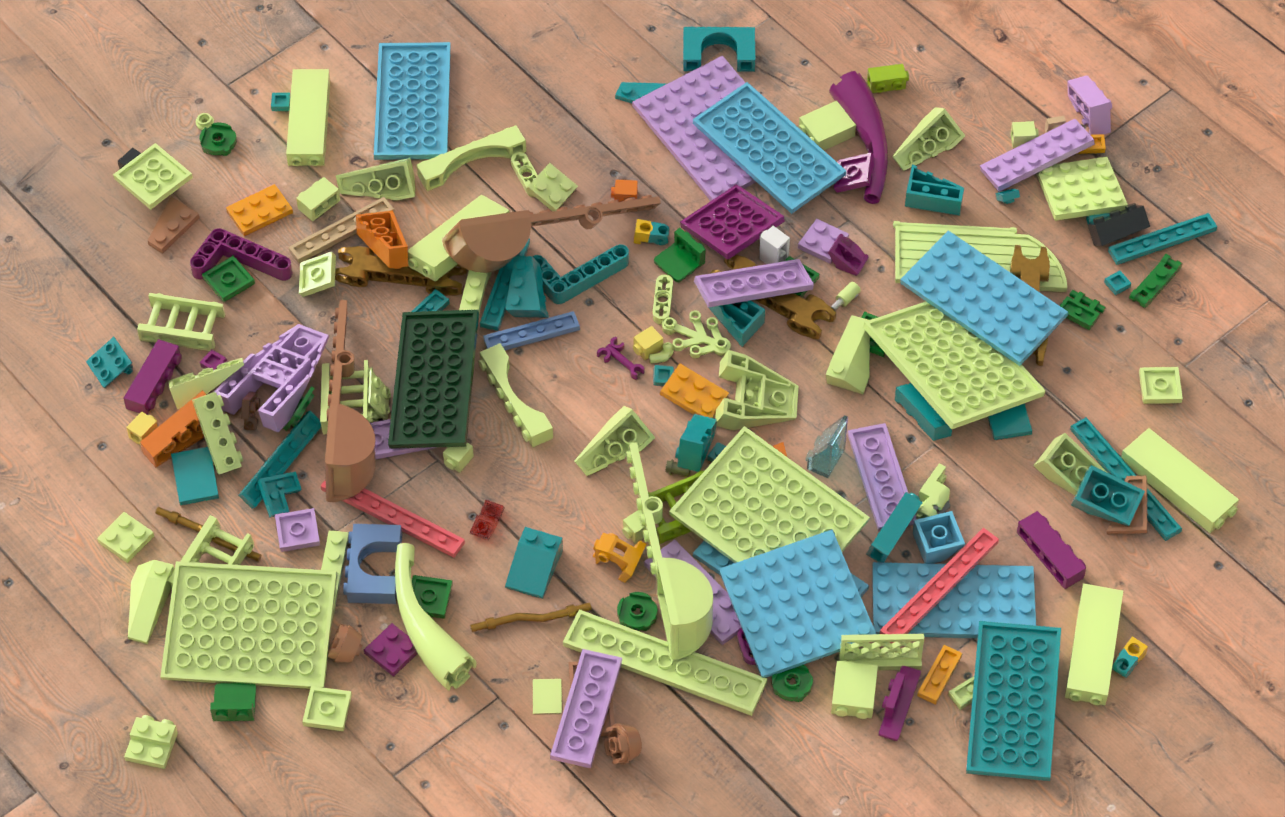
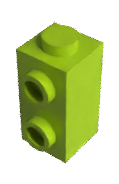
[867,64,909,93]

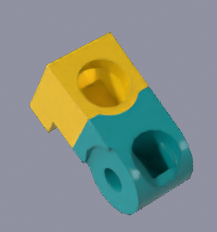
[633,219,670,245]
[1112,636,1148,678]

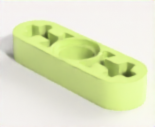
[511,152,538,197]
[653,275,673,324]

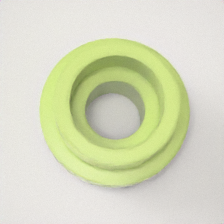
[196,113,214,130]

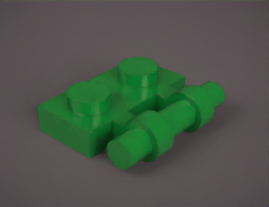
[1060,290,1106,330]

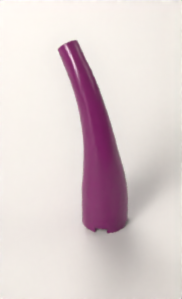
[829,71,888,204]

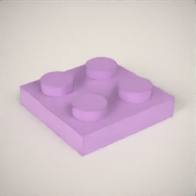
[798,218,849,264]
[275,508,320,552]

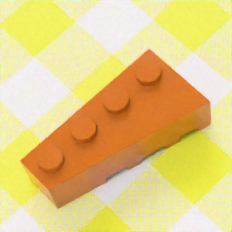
[356,210,408,269]
[140,390,206,468]

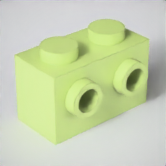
[296,177,340,221]

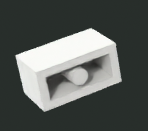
[759,226,790,264]

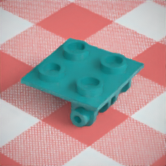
[86,336,133,388]

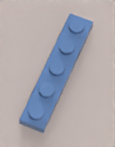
[483,311,580,350]

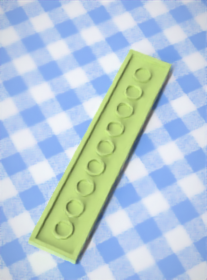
[563,610,767,716]

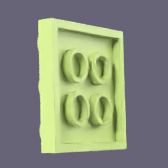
[113,143,193,210]

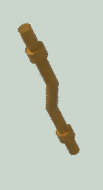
[155,507,262,562]
[470,602,592,632]

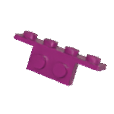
[878,666,921,741]

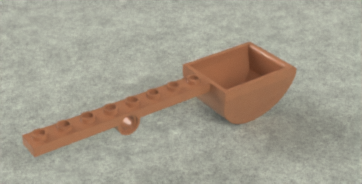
[442,195,661,273]
[325,300,376,502]

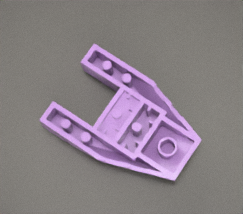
[214,324,329,432]

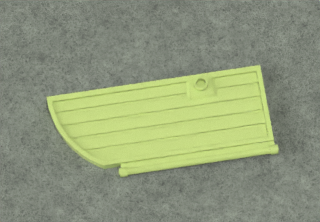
[893,221,1067,292]

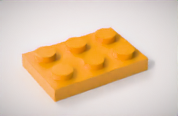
[226,184,293,237]
[660,363,729,418]

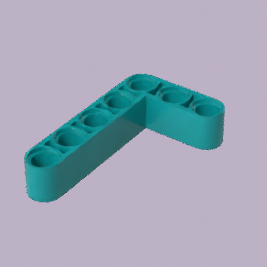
[532,244,629,304]

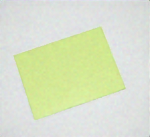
[533,679,562,714]

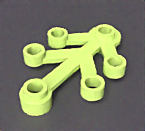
[662,310,731,358]

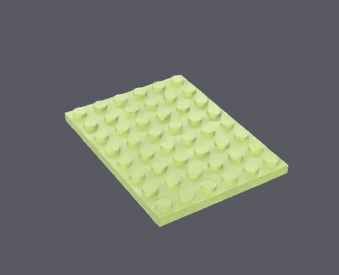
[863,302,1045,429]
[669,426,870,563]
[160,561,337,689]

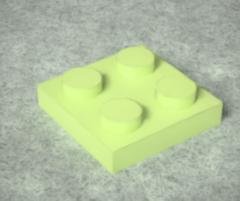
[526,163,578,211]
[299,252,336,297]
[1139,367,1183,404]
[97,512,154,563]
[302,686,352,731]

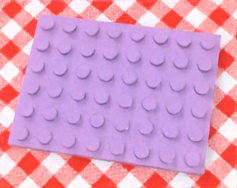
[632,56,756,201]

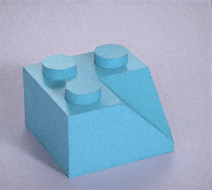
[913,511,965,564]

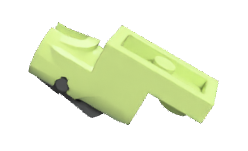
[916,463,951,519]

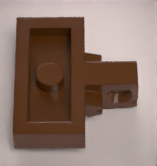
[241,391,260,430]

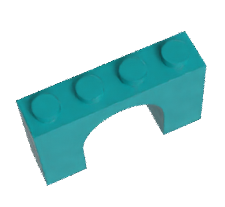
[683,26,755,72]

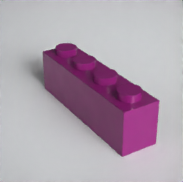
[123,339,182,415]
[1017,511,1086,589]

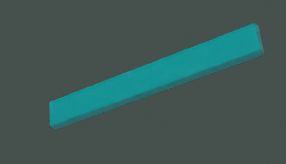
[1070,417,1182,541]

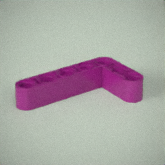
[190,228,293,281]

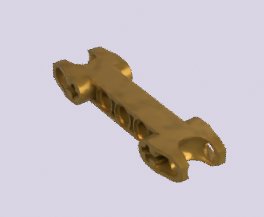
[1010,245,1050,366]
[335,246,467,296]
[710,255,836,340]

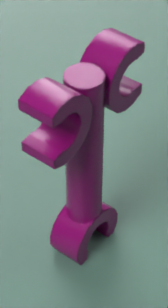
[597,337,645,380]

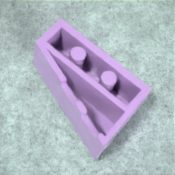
[1067,75,1112,135]

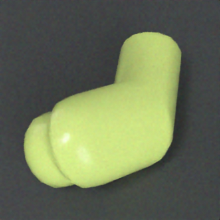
[649,342,674,364]

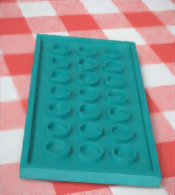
[966,621,1061,781]

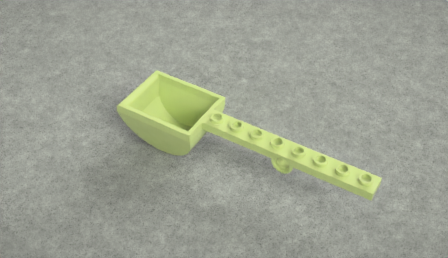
[626,442,713,660]

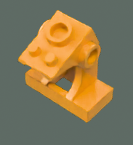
[593,533,647,583]

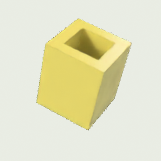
[633,326,663,360]
[126,412,158,445]

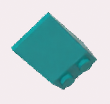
[1071,465,1145,526]
[505,527,563,599]

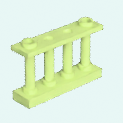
[137,293,225,351]
[320,360,373,435]
[168,515,254,588]

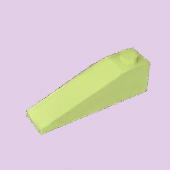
[892,107,965,171]
[336,158,415,201]
[826,315,870,394]
[169,358,244,410]
[574,406,655,476]
[128,560,175,644]

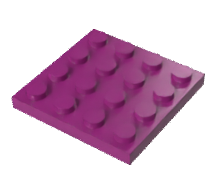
[680,184,785,259]

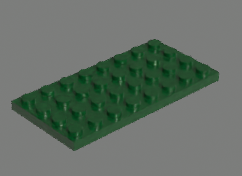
[388,310,479,449]

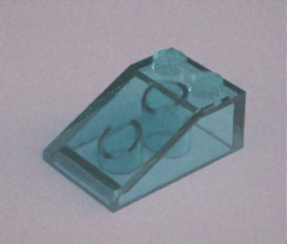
[805,415,848,478]

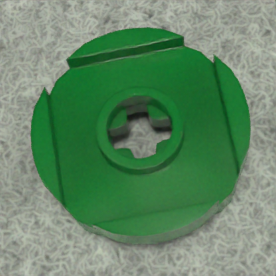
[199,122,237,156]
[617,592,658,631]
[772,664,813,702]

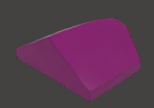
[828,234,869,276]

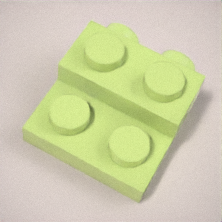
[124,715,178,769]

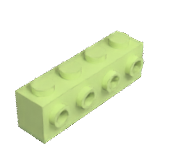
[192,392,243,475]

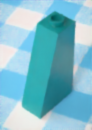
[866,492,923,563]

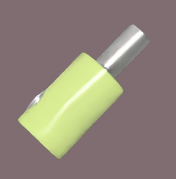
[831,282,861,311]

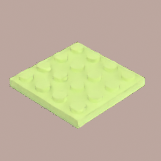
[1036,157,1128,221]

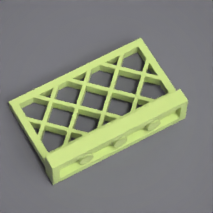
[839,634,924,670]

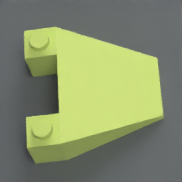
[715,350,799,430]

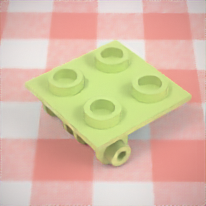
[368,370,391,422]

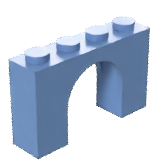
[343,524,402,604]

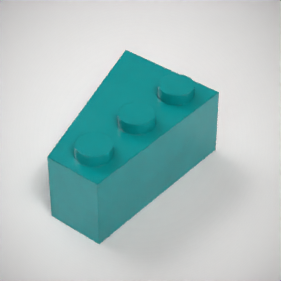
[905,164,964,216]
[505,256,549,318]
[708,300,765,347]
[895,383,952,441]
[675,414,717,472]

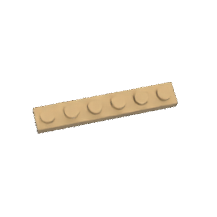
[288,197,394,264]

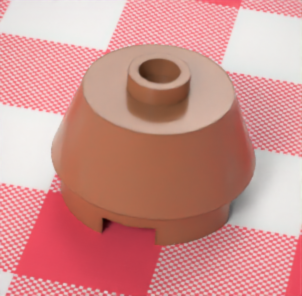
[327,623,363,663]
[604,723,642,765]

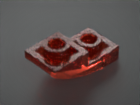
[470,500,505,540]

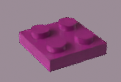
[834,153,874,193]
[364,623,418,677]

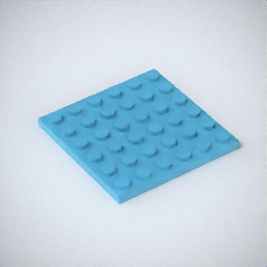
[719,530,876,678]

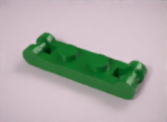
[1129,254,1183,308]

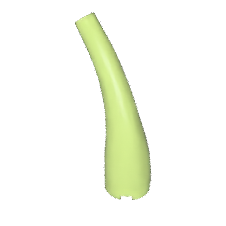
[395,543,477,691]

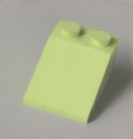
[1033,433,1106,495]

